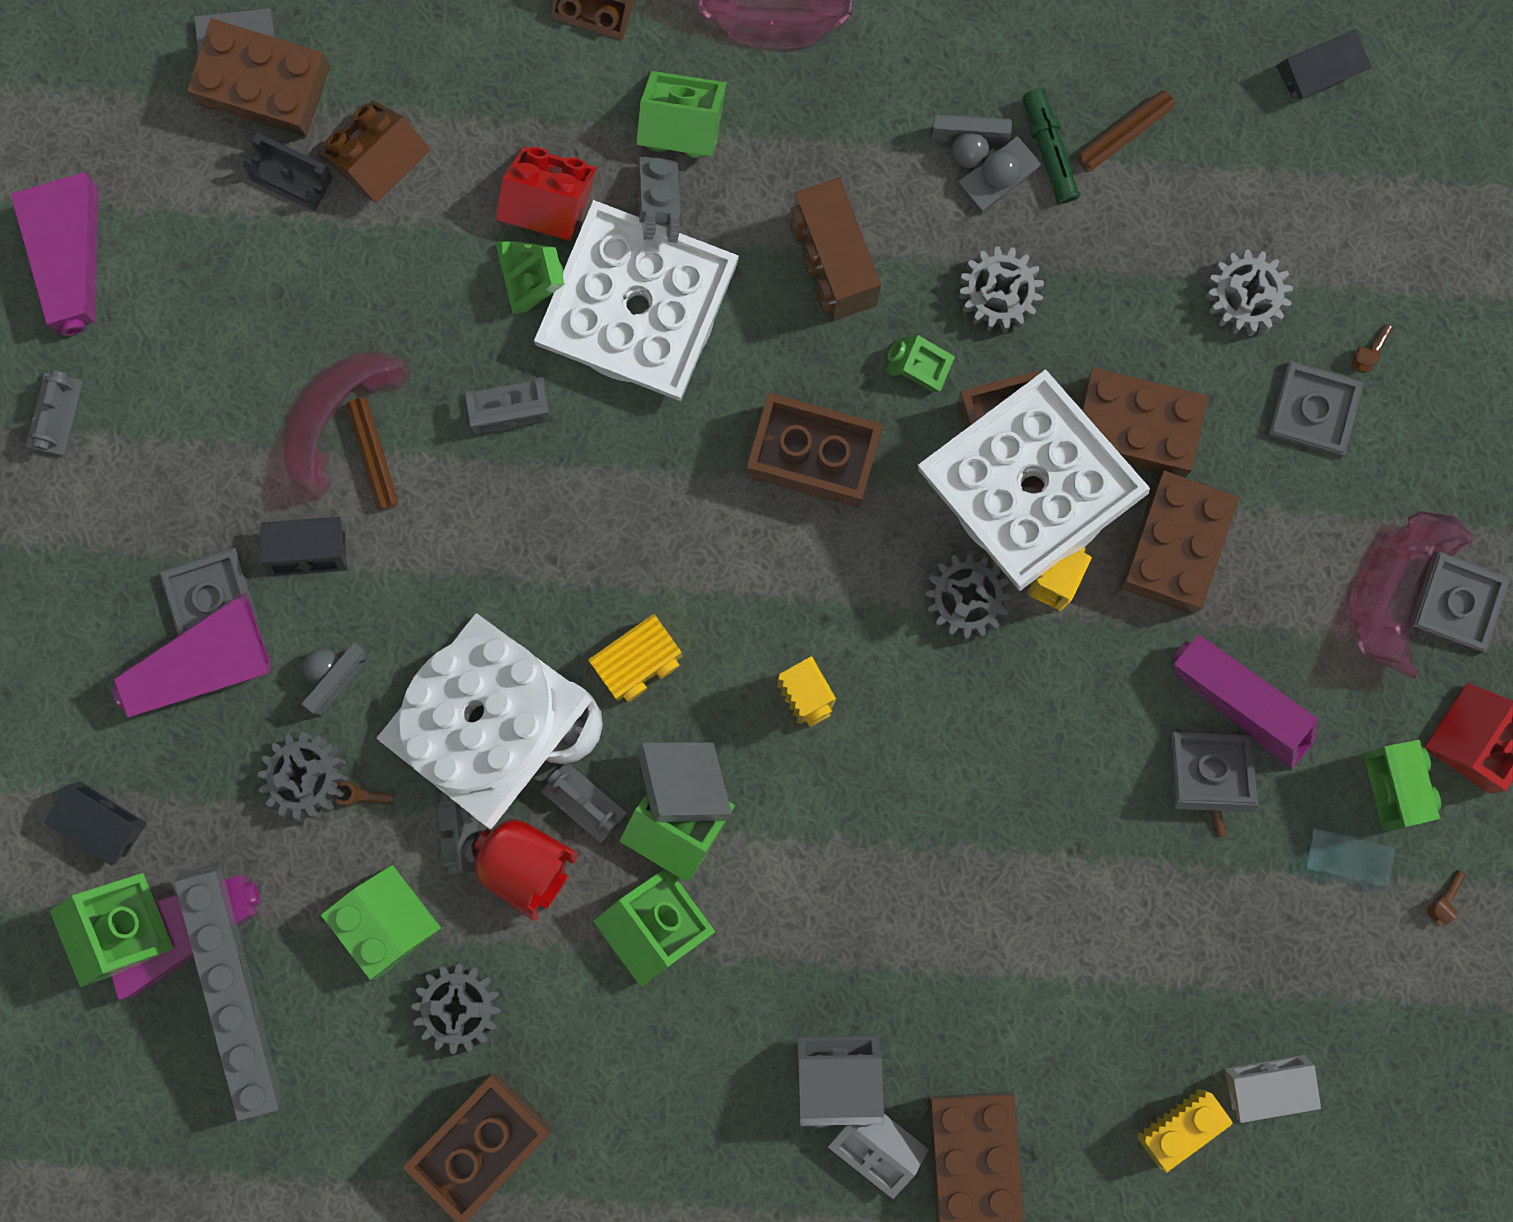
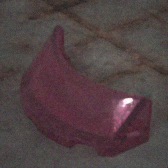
[698,0,853,50]
[284,350,412,499]
[1349,511,1474,679]

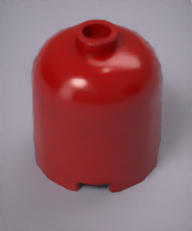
[474,819,578,921]

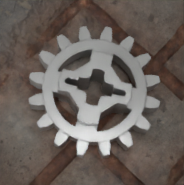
[958,246,1044,333]
[1205,249,1293,336]

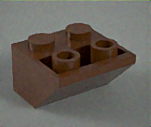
[550,0,636,40]
[319,100,431,203]

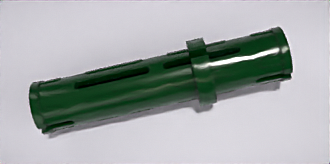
[1022,88,1081,205]

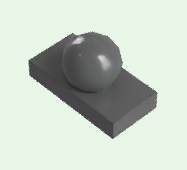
[931,114,1012,168]
[957,136,1042,214]
[302,642,371,716]

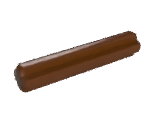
[1077,90,1175,172]
[346,397,398,511]

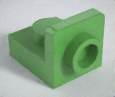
[885,335,955,392]

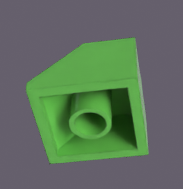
[637,71,727,158]
[1363,740,1441,831]
[619,794,735,883]
[321,865,442,980]
[593,869,715,987]
[50,873,174,987]

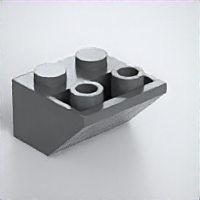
[797,1036,884,1128]

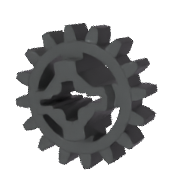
[924,553,1012,641]
[258,732,348,821]
[412,964,502,1054]

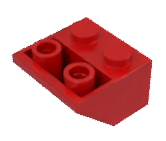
[496,147,597,241]
[1424,683,1513,794]

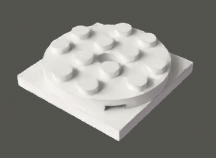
[534,200,739,401]
[918,369,1150,591]
[377,613,592,829]

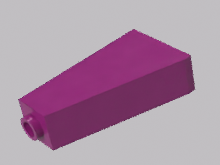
[11,172,98,336]
[112,592,272,717]
[1173,634,1318,770]
[112,875,261,1000]

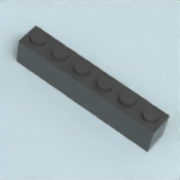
[174,863,282,1121]

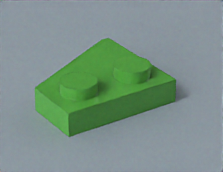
[496,241,565,313]

